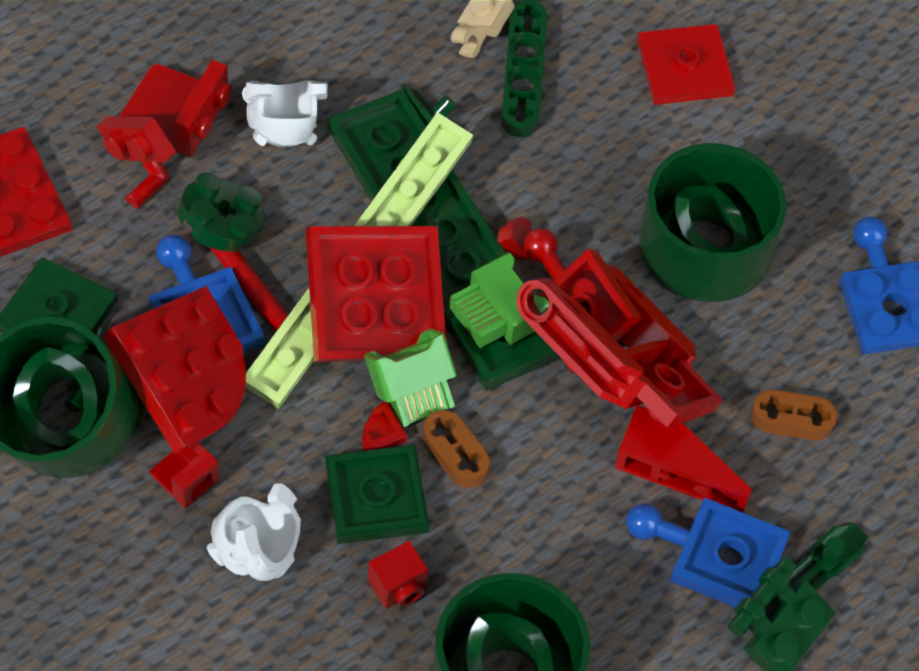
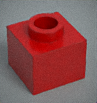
[368,540,428,609]

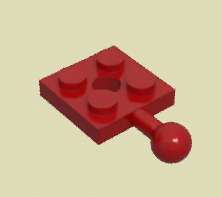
[523,228,642,374]

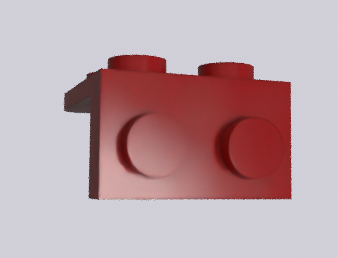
[120,60,232,157]

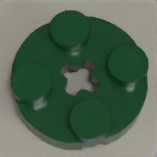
[177,172,265,252]

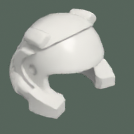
[242,80,328,147]
[207,483,301,581]

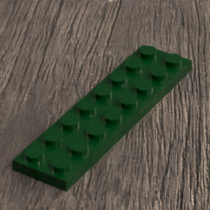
[327,89,561,391]

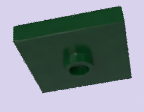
[0,257,118,334]
[325,445,429,544]

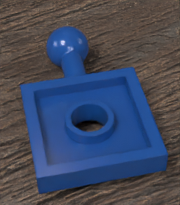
[839,217,919,355]
[148,234,265,353]
[626,497,790,607]

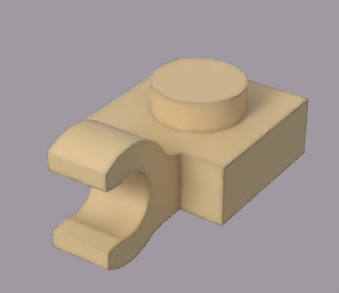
[451,0,515,58]

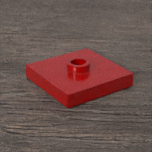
[637,24,735,105]

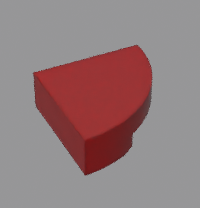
[497,217,531,260]
[362,402,407,451]

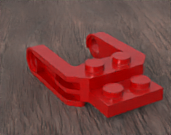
[516,264,723,428]

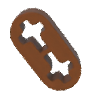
[750,390,837,440]
[423,410,490,488]

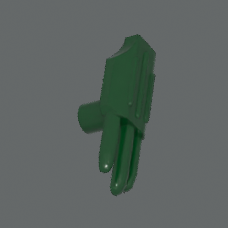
[402,83,457,127]
[789,522,868,591]

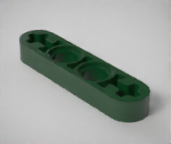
[501,0,547,137]

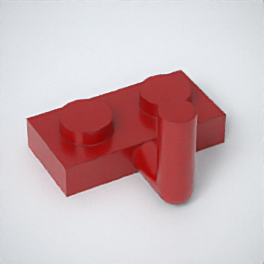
[96,116,176,209]

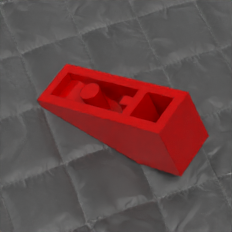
[615,405,752,513]

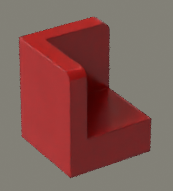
[150,443,220,509]

